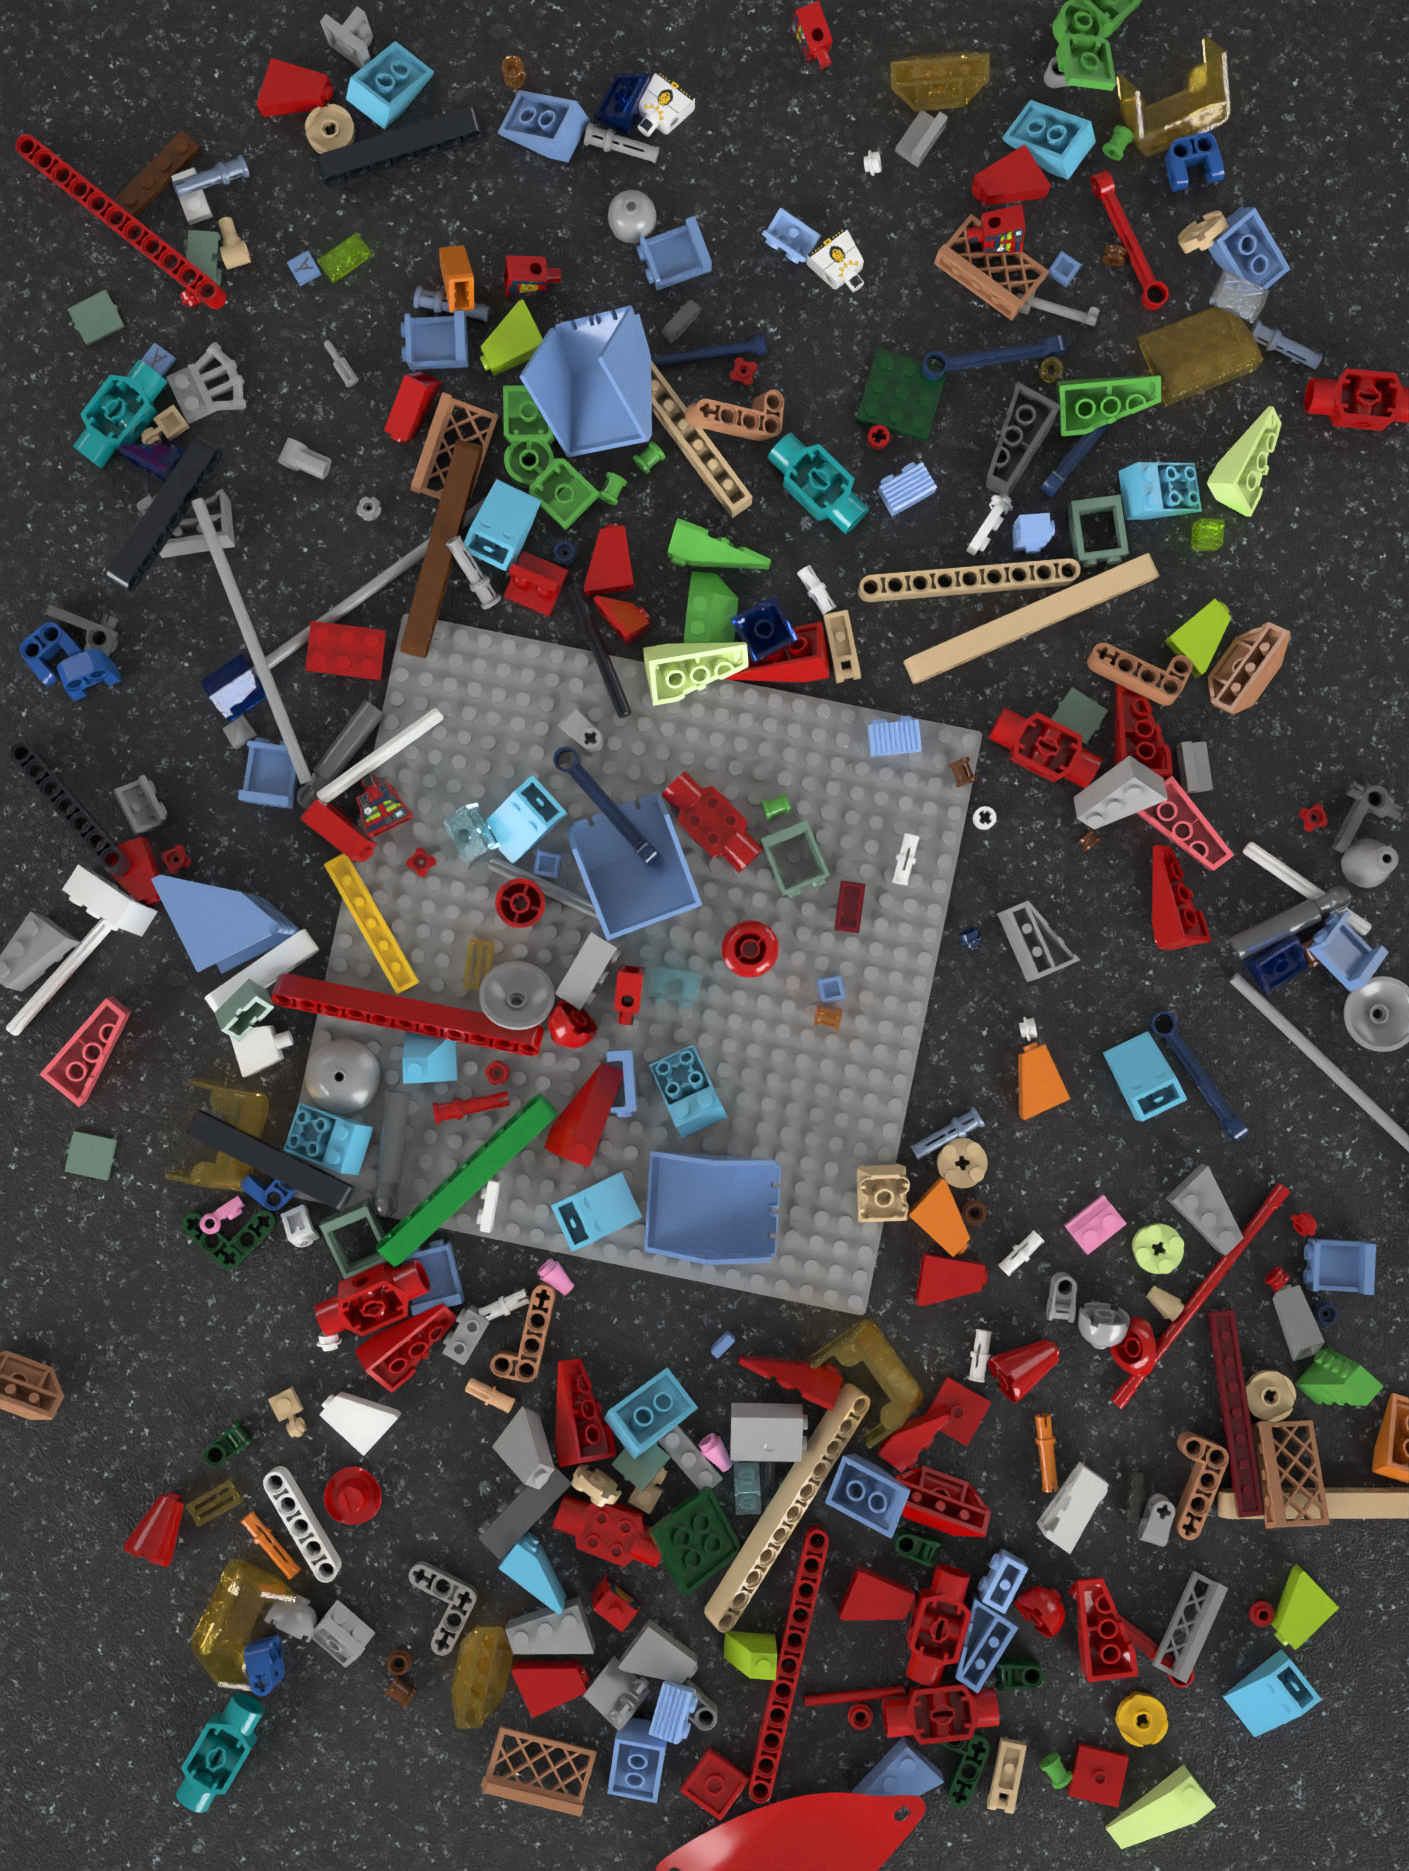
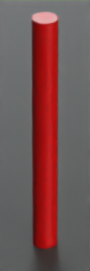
[804,1686,906,1707]

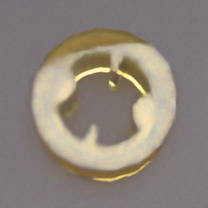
[1039,357,1063,382]

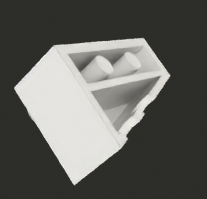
[62,864,158,936]
[1037,1461,1109,1554]

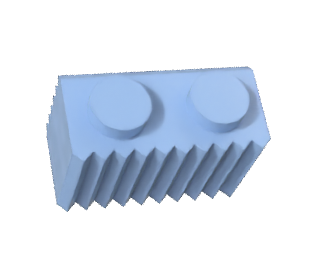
[877,462,937,517]
[867,716,922,757]
[649,1680,698,1744]

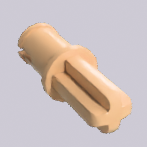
[465,1378,515,1414]

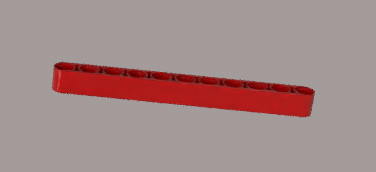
[15,134,227,309]
[271,974,545,1056]
[749,1524,829,1803]

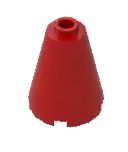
[987,1339,1060,1403]
[123,1491,184,1567]

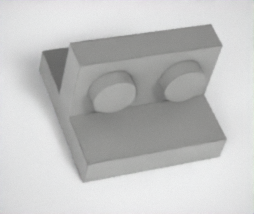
[320,6,373,69]
[312,1600,375,1668]

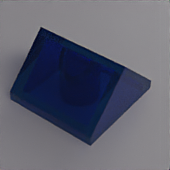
[594,73,650,134]
[731,596,798,663]
[201,653,267,722]
[1244,935,1308,995]

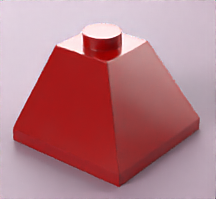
[594,595,650,646]

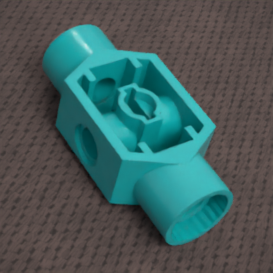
[73,359,168,468]
[767,432,869,534]
[176,1692,264,1813]

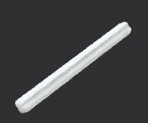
[317,708,444,803]
[1243,842,1372,936]
[6,918,112,1036]

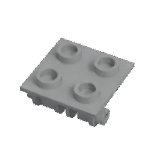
[583,1656,650,1732]

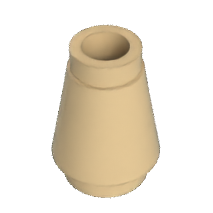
[1145,1285,1185,1321]

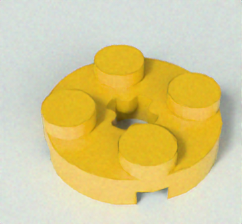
[1115,1691,1168,1747]

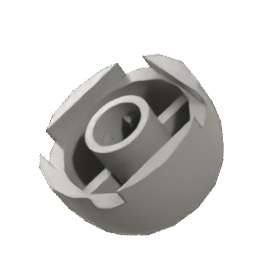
[608,190,657,243]
[1078,1302,1130,1349]
[264,1594,317,1643]

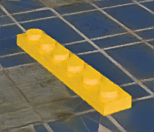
[324,853,420,995]

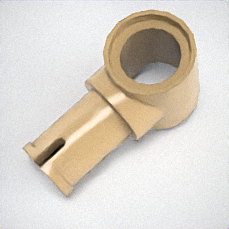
[218,217,251,270]

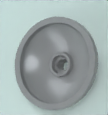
[479,962,555,1030]
[1344,976,1409,1052]
[305,1039,381,1114]

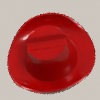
[721,920,779,978]
[1110,1317,1156,1376]
[324,1466,382,1524]

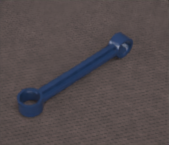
[921,336,1068,380]
[1040,375,1136,498]
[553,747,661,866]
[1149,1011,1248,1142]

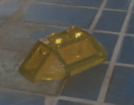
[890,51,990,111]
[450,1626,513,1729]

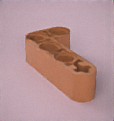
[685,390,784,441]
[1087,643,1193,706]
[490,1282,556,1382]
[1172,1431,1229,1540]

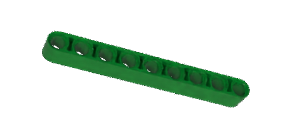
[376,1093,558,1267]

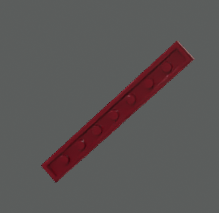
[1207,1309,1264,1518]

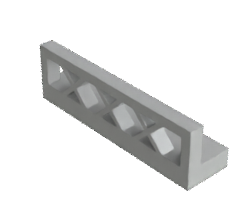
[1151,1571,1228,1683]

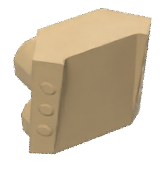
[857,1163,910,1222]

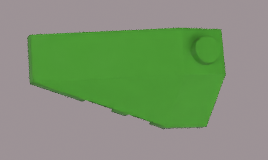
[1056,375,1161,436]
[668,518,771,570]

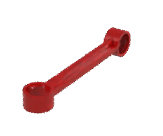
[1090,169,1169,310]
[1067,1579,1194,1688]

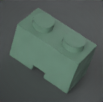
[184,230,223,286]
[215,979,274,1042]

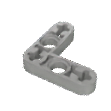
[409,1561,477,1656]

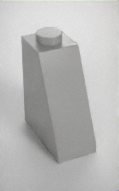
[1272,1284,1325,1362]
[492,1406,555,1490]
[618,1619,698,1684]

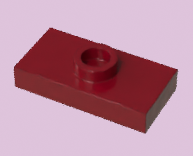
[834,880,866,934]

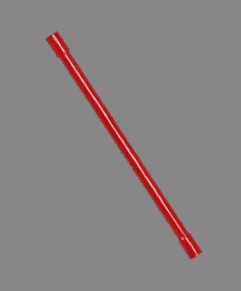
[1110,1183,1290,1409]

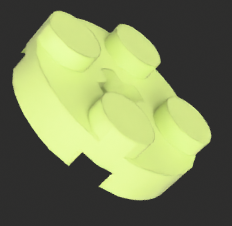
[1132,1223,1184,1274]

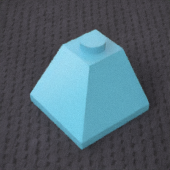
[402,1032,458,1083]

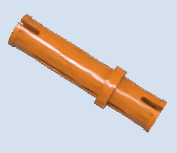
[1035,1413,1059,1493]
[240,1511,301,1580]

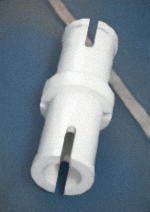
[797,565,836,615]
[892,833,920,886]
[998,1230,1045,1277]
[478,1288,530,1321]
[968,1329,992,1382]

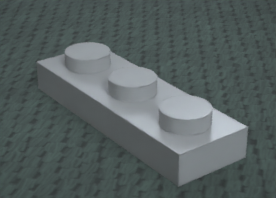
[658,1425,723,1490]

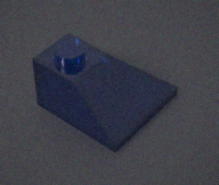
[118,443,184,482]

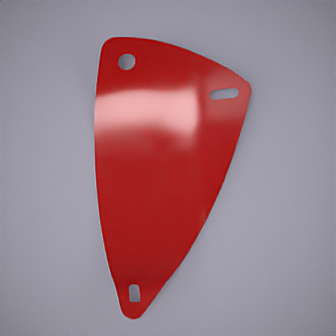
[656,1792,926,1871]

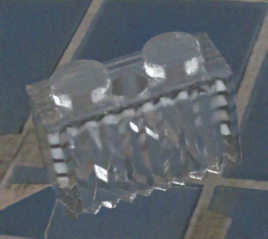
[1209,270,1269,323]

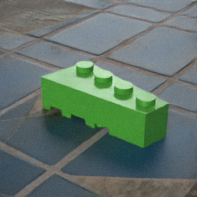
[1295,1347,1384,1406]

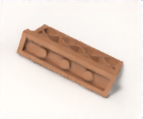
[934,214,1050,321]
[410,392,498,499]
[1251,1420,1330,1529]
[481,1726,597,1817]

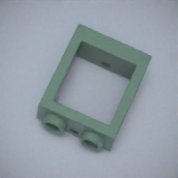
[1067,495,1129,568]
[760,820,830,898]
[319,1199,389,1279]

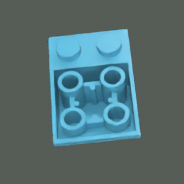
[1118,462,1202,520]
[464,479,542,571]
[480,775,568,864]
[1103,1031,1187,1122]
[649,1044,727,1138]
[284,1102,374,1175]
[551,1171,642,1252]
[1223,1649,1322,1737]

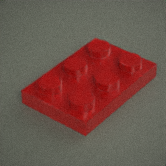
[305,621,386,680]

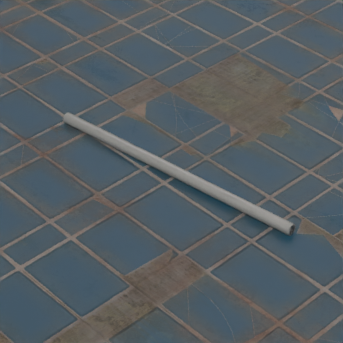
[252,497,486,677]
[191,498,312,785]
[1229,973,1409,1152]

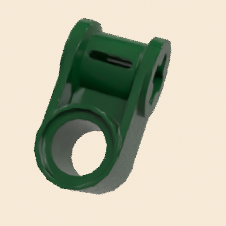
[203,1420,254,1467]
[892,1527,943,1568]
[995,1657,1044,1691]

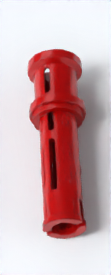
[432,1091,510,1125]

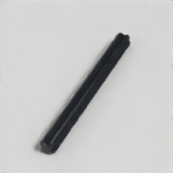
[567,582,632,718]

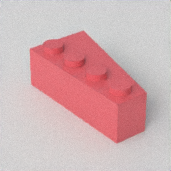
[1136,776,1234,871]
[39,996,132,1107]

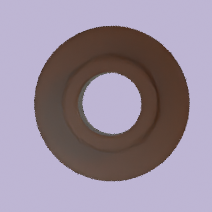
[962,1200,987,1225]
[386,1649,412,1676]

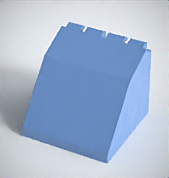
[519,306,652,458]
[566,792,702,941]
[151,875,299,974]
[644,1151,781,1265]

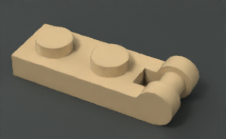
[823,610,861,683]
[987,1737,1027,1814]

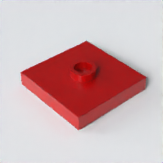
[926,1376,992,1446]
[1067,1743,1129,1808]
[680,1747,750,1821]

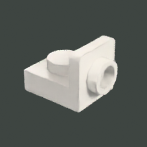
[281,1204,320,1247]

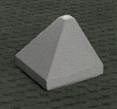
[223,715,257,749]

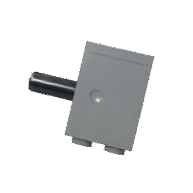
[730,1403,808,1488]

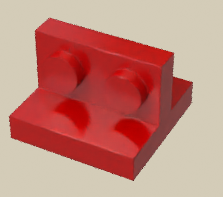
[504,551,569,617]

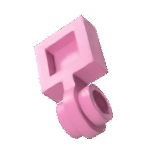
[200,1196,245,1234]

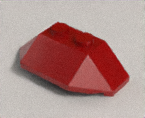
[895,1465,991,1537]

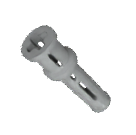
[584,122,660,163]
[446,535,501,609]

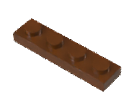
[114,130,202,218]

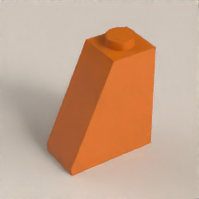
[439,245,474,312]
[1018,1041,1070,1120]
[907,1177,970,1257]

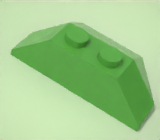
[684,571,738,643]

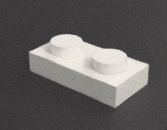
[171,168,213,225]
[966,504,1004,556]
[477,1179,501,1233]

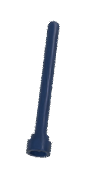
[651,333,766,366]

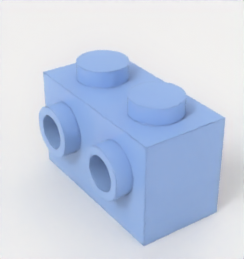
[1012,513,1055,554]
[978,1548,1028,1614]

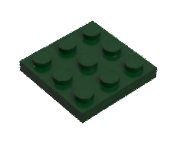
[856,348,947,442]
[647,1486,742,1597]

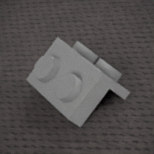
[114,775,167,836]
[443,1305,489,1365]

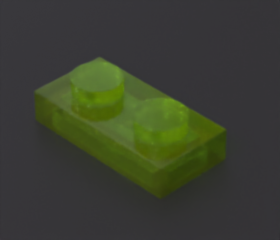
[317,232,373,283]

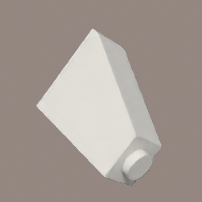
[319,1391,402,1456]

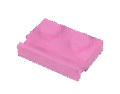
[1064,1195,1126,1255]

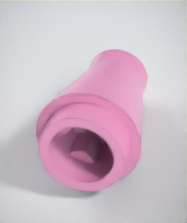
[537,1258,574,1295]
[699,1433,734,1472]

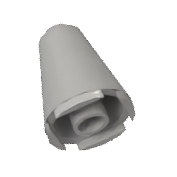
[1341,838,1399,888]

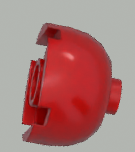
[495,878,546,929]
[548,999,598,1049]
[1014,1586,1065,1639]

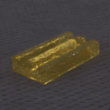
[463,939,494,990]
[186,1478,244,1527]

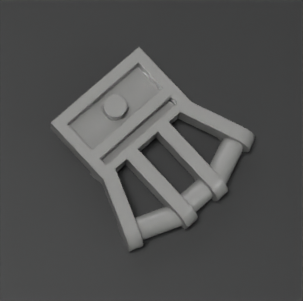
[167,342,246,424]

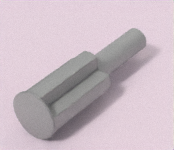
[324,340,359,387]

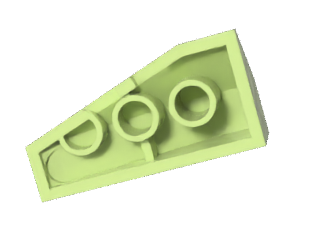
[1207,406,1282,517]
[643,642,748,705]
[1105,1764,1216,1849]

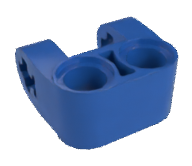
[1165,132,1224,192]
[20,622,84,687]
[57,649,122,701]
[240,1145,299,1210]
[244,1635,285,1696]

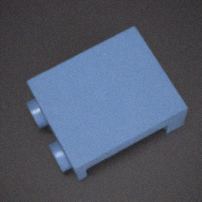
[637,216,712,291]
[401,310,469,370]
[238,737,297,809]
[1309,910,1389,992]
[606,1049,638,1117]
[1303,1238,1376,1295]
[403,1239,465,1316]

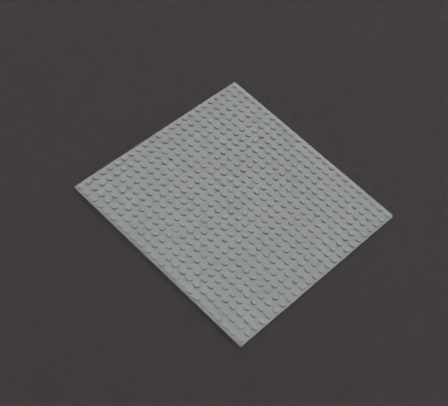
[288,614,982,1315]

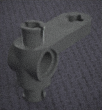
[45,605,119,657]
[1332,781,1404,853]

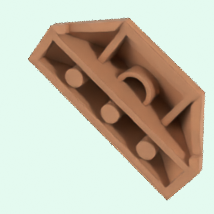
[1207,622,1291,714]
[0,1351,64,1420]

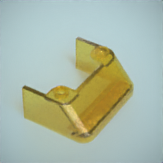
[1117,37,1230,157]
[164,1078,269,1190]
[808,1320,923,1449]
[191,1559,296,1691]

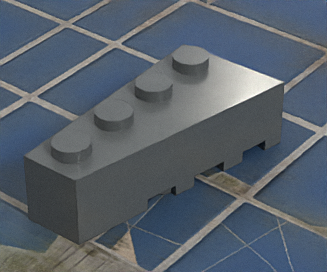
[986,382,1060,497]
[475,1466,571,1560]

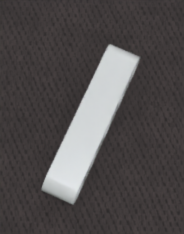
[205,929,319,1013]
[263,1466,342,1583]

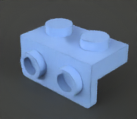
[762,208,822,264]

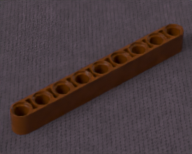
[400,440,483,659]

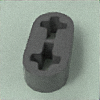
[661,300,701,343]

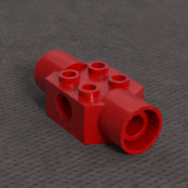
[1304,368,1409,431]
[988,707,1102,788]
[661,771,763,873]
[315,1259,431,1337]
[552,1494,661,1568]
[906,1564,972,1687]
[882,1682,999,1745]

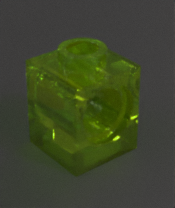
[1191,518,1225,551]

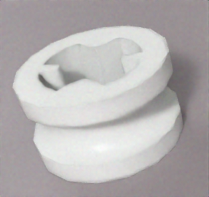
[973,806,996,830]

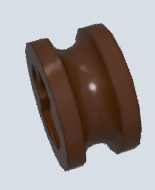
[1102,245,1127,266]
[1076,829,1102,852]

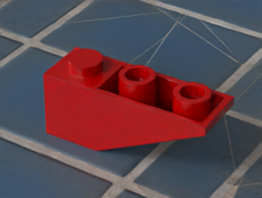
[878,1406,950,1473]

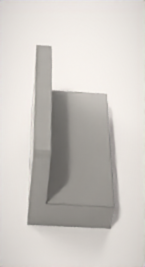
[895,111,948,167]
[1176,741,1213,794]

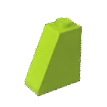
[479,299,543,376]
[1165,598,1231,678]
[1271,1564,1339,1650]
[724,1631,777,1680]

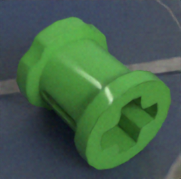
[1102,125,1134,161]
[633,441,665,474]
[598,472,627,505]
[761,792,792,821]
[1039,1752,1073,1789]

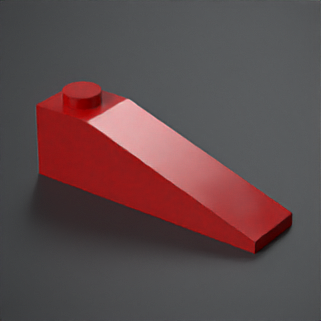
[726,622,829,682]
[1114,683,1172,778]
[1152,845,1211,950]
[544,1063,624,1167]
[355,1303,457,1393]
[738,1355,843,1411]
[555,1358,617,1467]
[1077,1577,1138,1682]

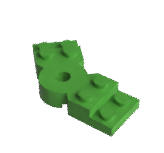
[1052,0,1142,91]
[503,385,600,531]

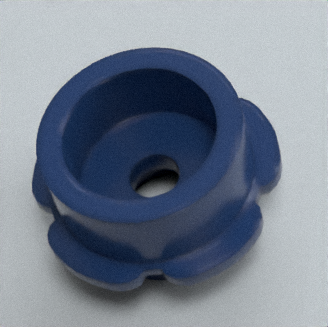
[553,541,577,565]
[959,927,983,948]
[1313,1301,1338,1326]

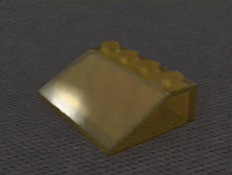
[1137,301,1264,406]

